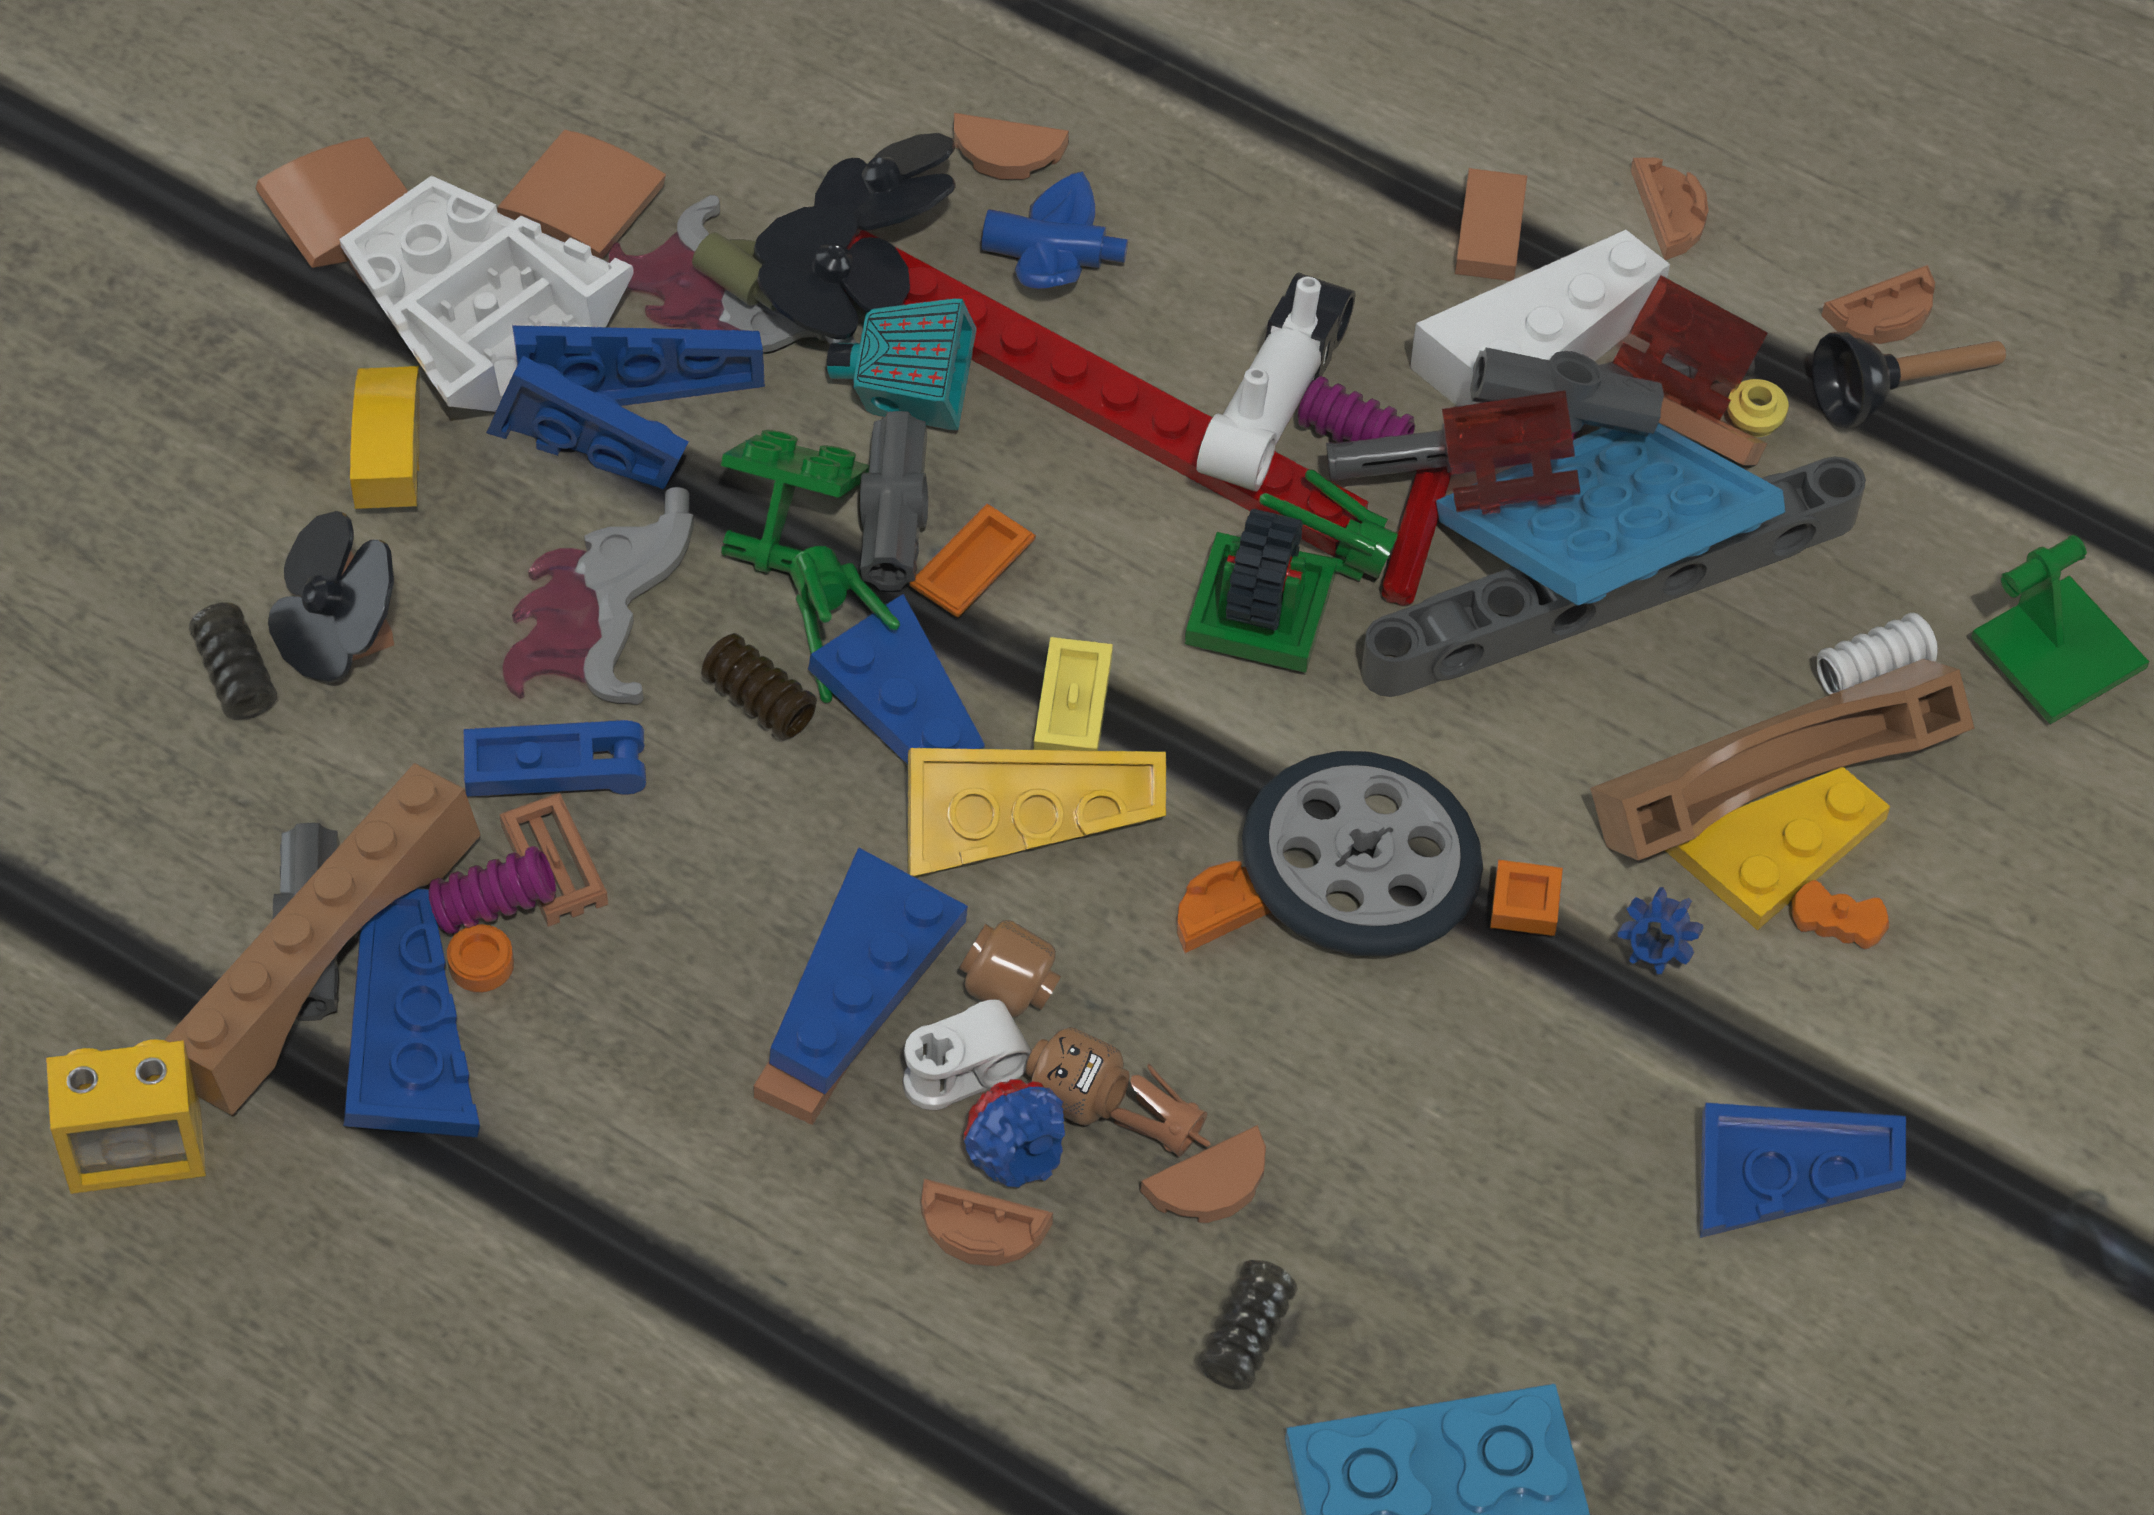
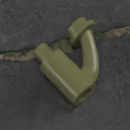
[692,232,777,311]

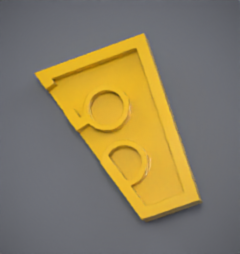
[1665,767,1890,930]

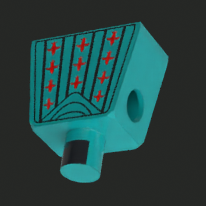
[827,299,977,430]

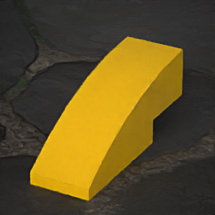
[350,366,420,509]

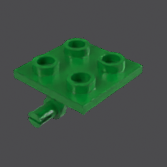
[721,430,870,573]
[1971,535,2149,725]

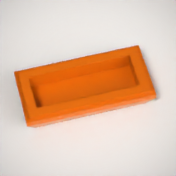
[909,503,1036,618]

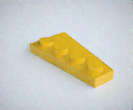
[908,748,1166,877]

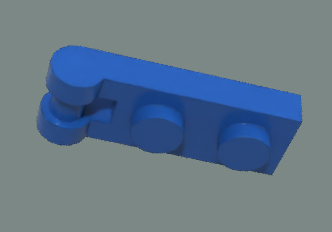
[464,720,646,797]

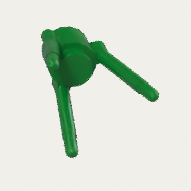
[1259,469,1398,582]
[790,546,900,703]

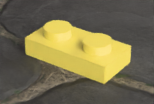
[1034,637,1113,751]

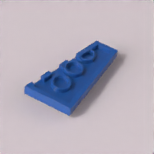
[512,325,765,406]
[769,847,968,1094]

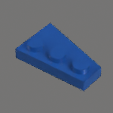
[486,356,689,489]
[808,594,985,764]
[1700,1103,1906,1238]

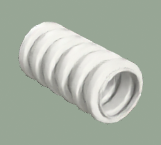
[1817,613,1938,695]

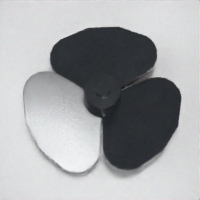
[814,133,956,231]
[754,205,910,339]
[268,511,394,682]

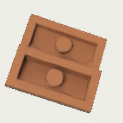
[497,130,666,259]
[255,137,408,268]

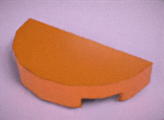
[1177,861,1271,953]

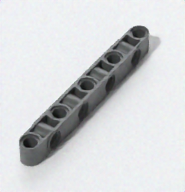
[1361,456,1866,697]

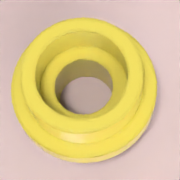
[1727,379,1789,437]

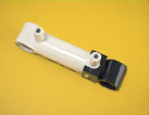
[1197,272,1356,491]

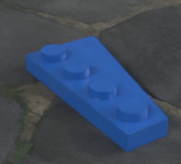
[343,889,480,1137]

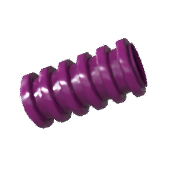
[1297,376,1415,443]
[429,846,556,935]

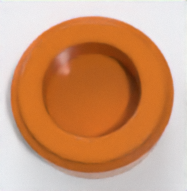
[447,924,514,992]

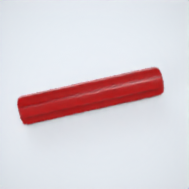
[1382,467,1452,606]

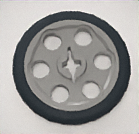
[1242,751,1483,956]

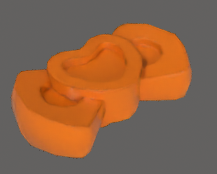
[1791,880,1889,949]

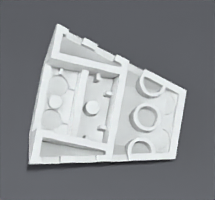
[339,176,634,412]

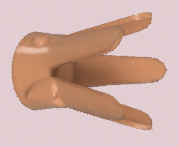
[1110,1064,1210,1157]

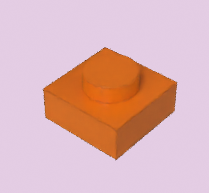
[1490,859,1563,936]

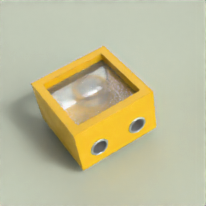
[46,1039,206,1194]

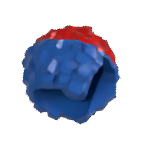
[964,1079,1065,1188]

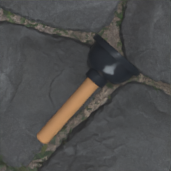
[1812,331,2006,429]

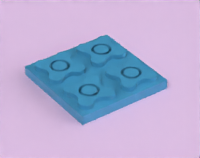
[1436,423,1786,606]
[1285,1384,1590,1515]

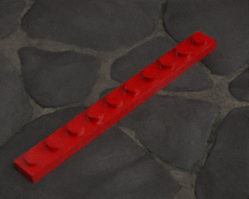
[844,230,1369,557]

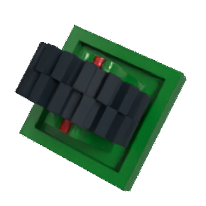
[1185,509,1337,673]

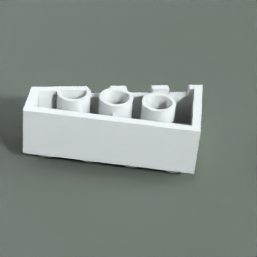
[1410,230,1670,427]

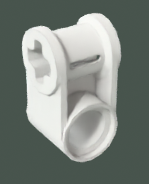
[903,1000,1032,1110]

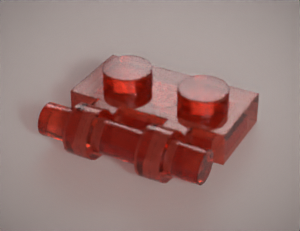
[1612,275,1768,421]
[1442,390,1581,515]

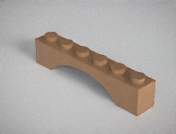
[1590,659,1975,861]
[164,763,481,1116]

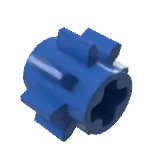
[1618,887,1704,974]

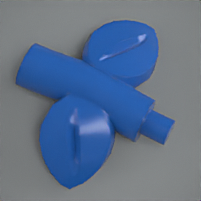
[982,171,1128,289]

